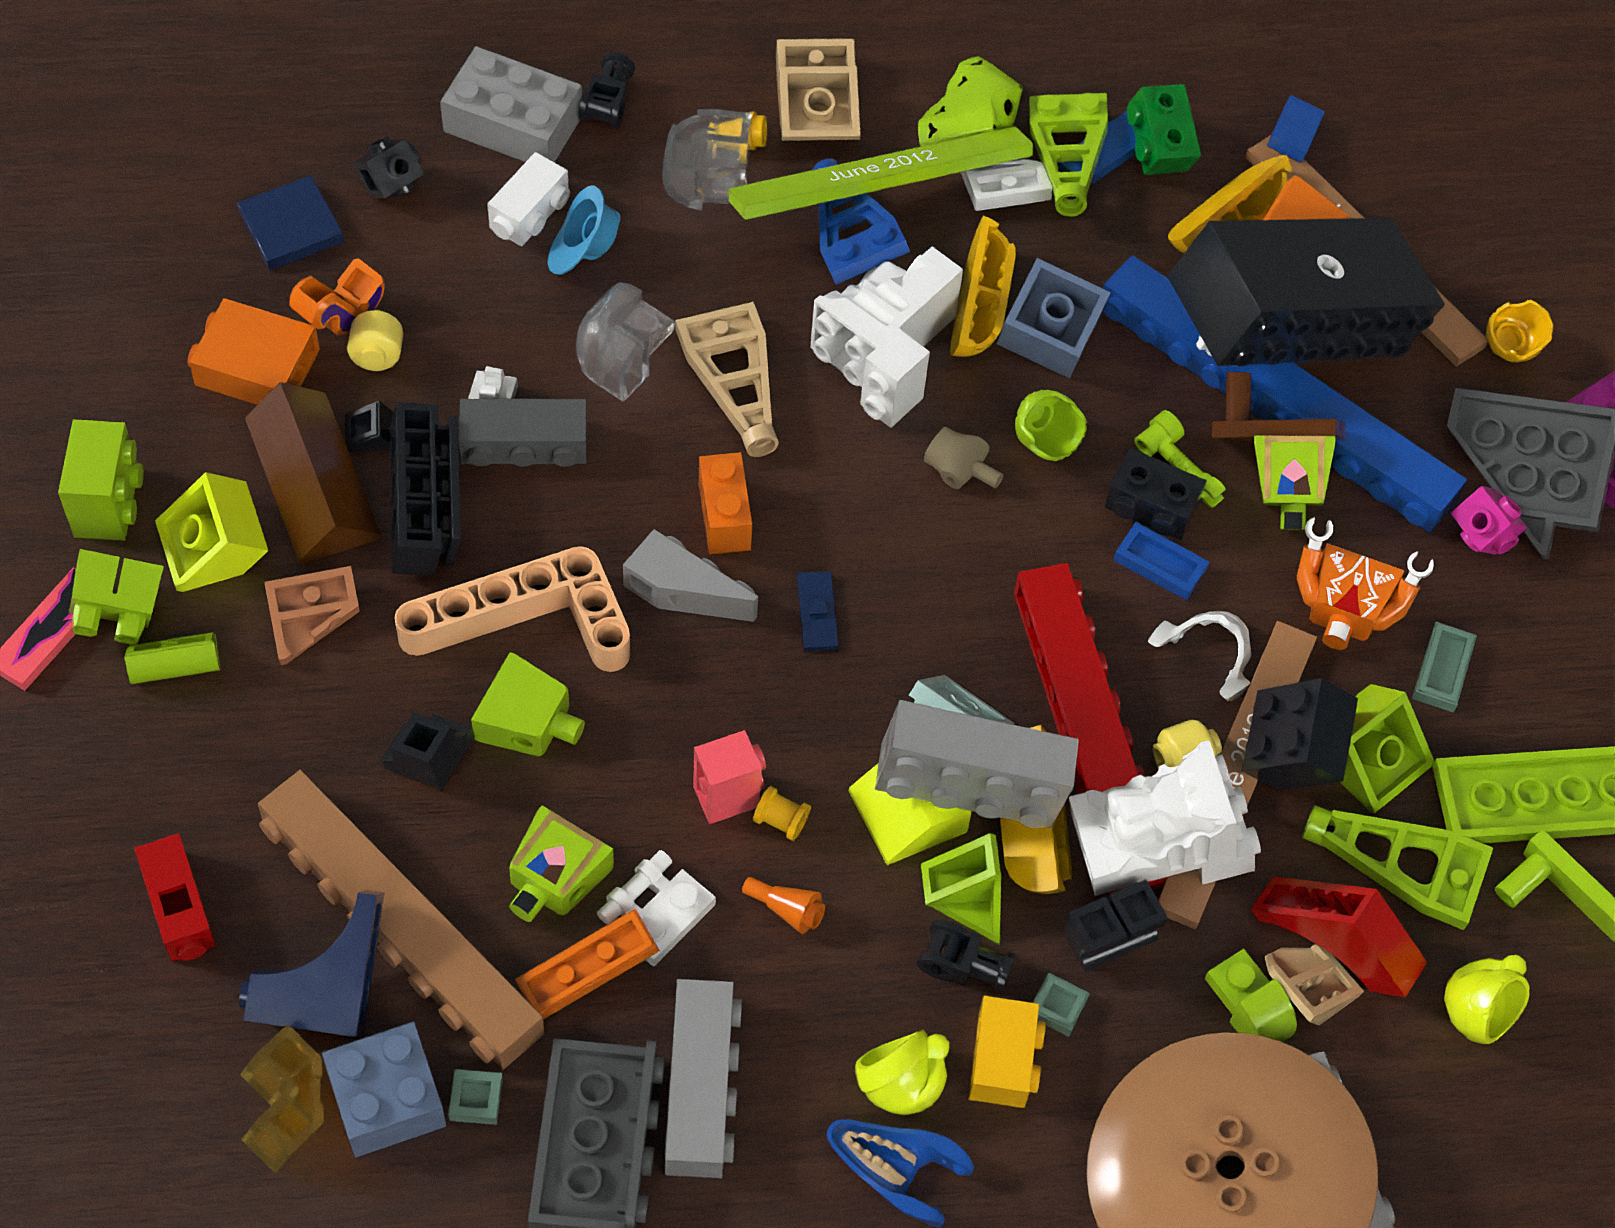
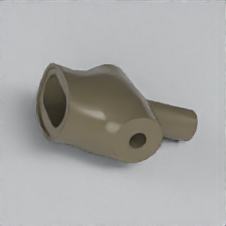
[924,426,1004,489]

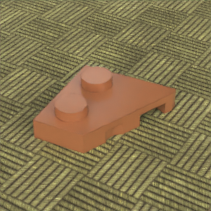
[264,566,360,665]

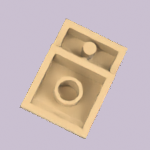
[776,39,860,141]

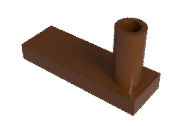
[1212,372,1345,442]

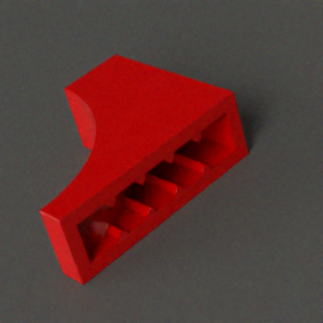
[1251,876,1428,997]

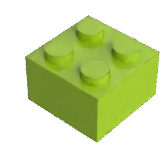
[58,419,144,541]

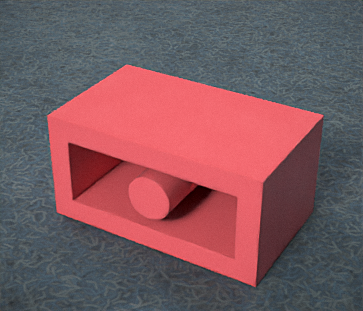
[693,730,766,825]

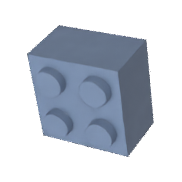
[997,258,1111,379]
[322,1022,446,1158]

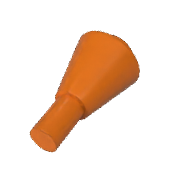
[742,877,825,934]

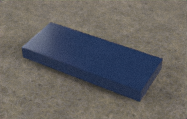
[797,571,839,652]

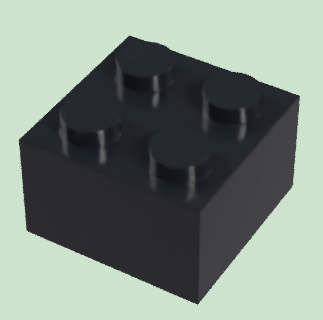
[1242,678,1358,791]

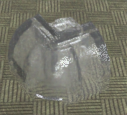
[662,109,752,211]
[576,282,674,402]

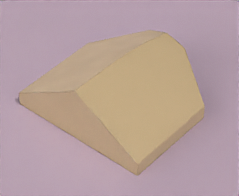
[1265,944,1364,1025]

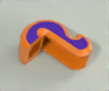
[290,258,385,335]

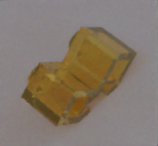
[241,1024,324,1174]

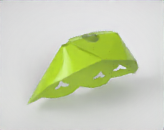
[918,56,1022,147]

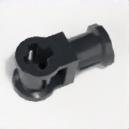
[579,52,635,129]
[916,919,1015,993]

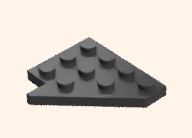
[1447,388,1615,560]

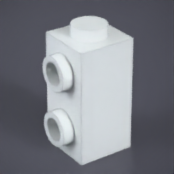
[488,152,570,247]

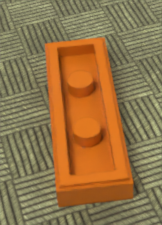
[515,908,660,1020]

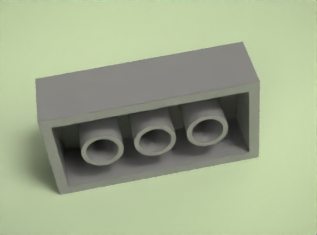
[874,700,1079,828]

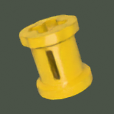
[753,786,811,841]

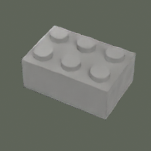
[440,46,582,162]

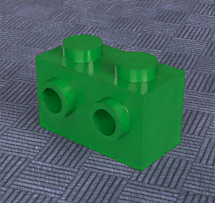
[1127,84,1201,175]

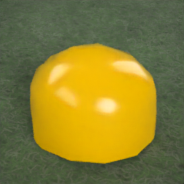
[1485,300,1554,362]

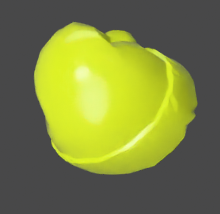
[1444,955,1530,1044]
[855,1030,950,1116]

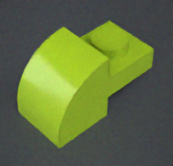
[1204,949,1297,1042]

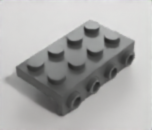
[528,1038,665,1228]

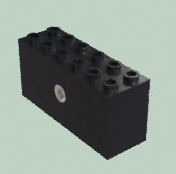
[1167,218,1445,367]

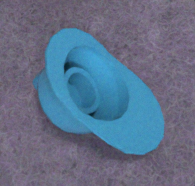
[547,186,620,275]

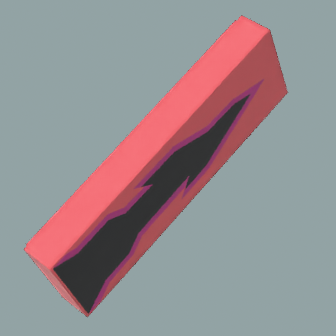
[0,567,76,691]

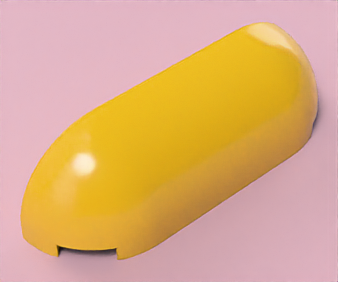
[1168,155,1292,254]
[950,216,1016,357]
[1000,725,1072,894]

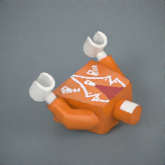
[1297,517,1434,650]

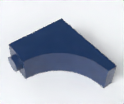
[239,890,385,1037]

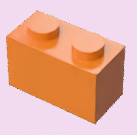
[699,452,752,555]

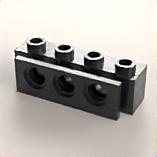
[389,402,461,576]

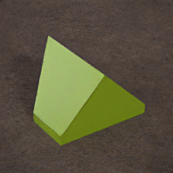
[921,833,1001,945]

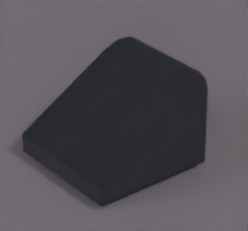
[345,401,394,452]

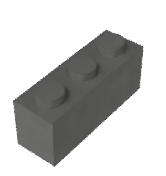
[458,399,587,467]

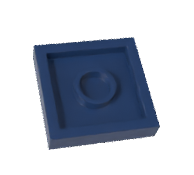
[237,176,344,271]

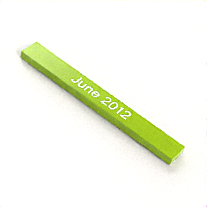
[729,126,1033,220]

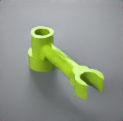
[1134,410,1226,508]

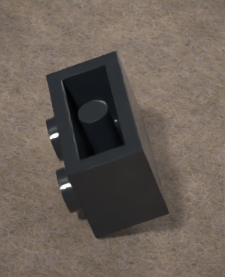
[1105,448,1207,540]

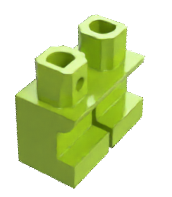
[69,549,164,645]

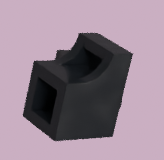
[381,713,475,790]

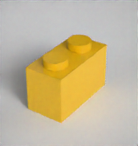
[969,996,1046,1108]

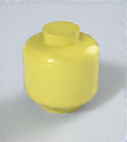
[347,310,404,371]
[1152,720,1222,770]

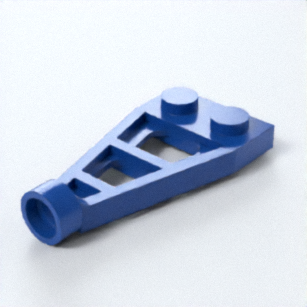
[813,159,910,285]

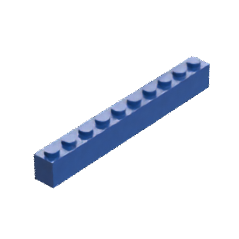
[1103,255,1468,534]

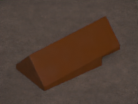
[245,382,381,565]

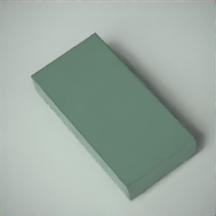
[1412,622,1477,713]

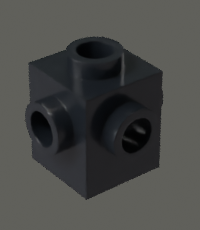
[352,136,424,198]

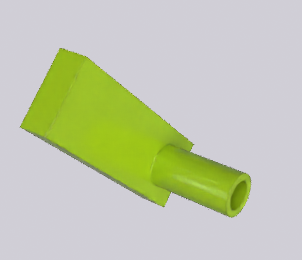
[1495,829,1615,943]

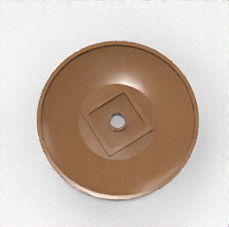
[1087,1033,1378,1228]

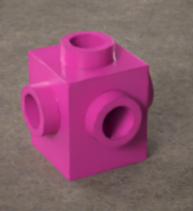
[1451,486,1527,555]

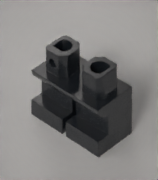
[1064,879,1168,972]

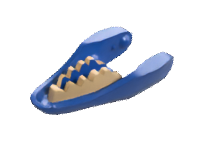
[826,1119,975,1228]

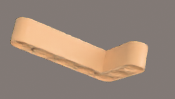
[395,546,630,672]

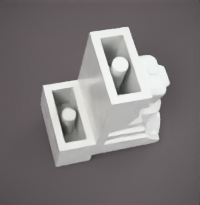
[810,246,963,428]
[1069,740,1261,896]

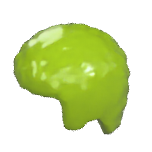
[1015,390,1087,461]

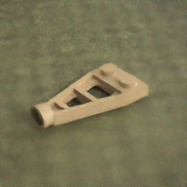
[675,302,779,457]

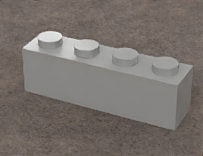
[665,979,742,1178]

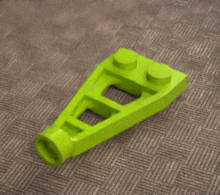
[1029,93,1108,217]
[1302,805,1493,930]

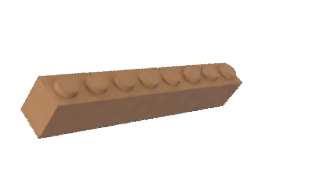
[257,770,545,1071]

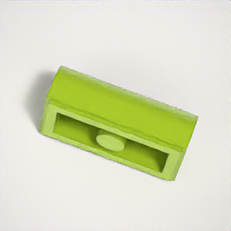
[124,632,220,684]

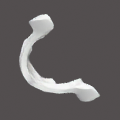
[1148,611,1251,701]

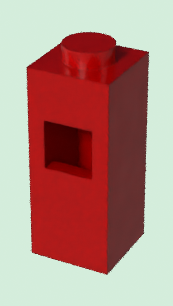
[134,833,216,962]

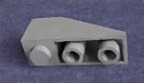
[623,529,758,622]

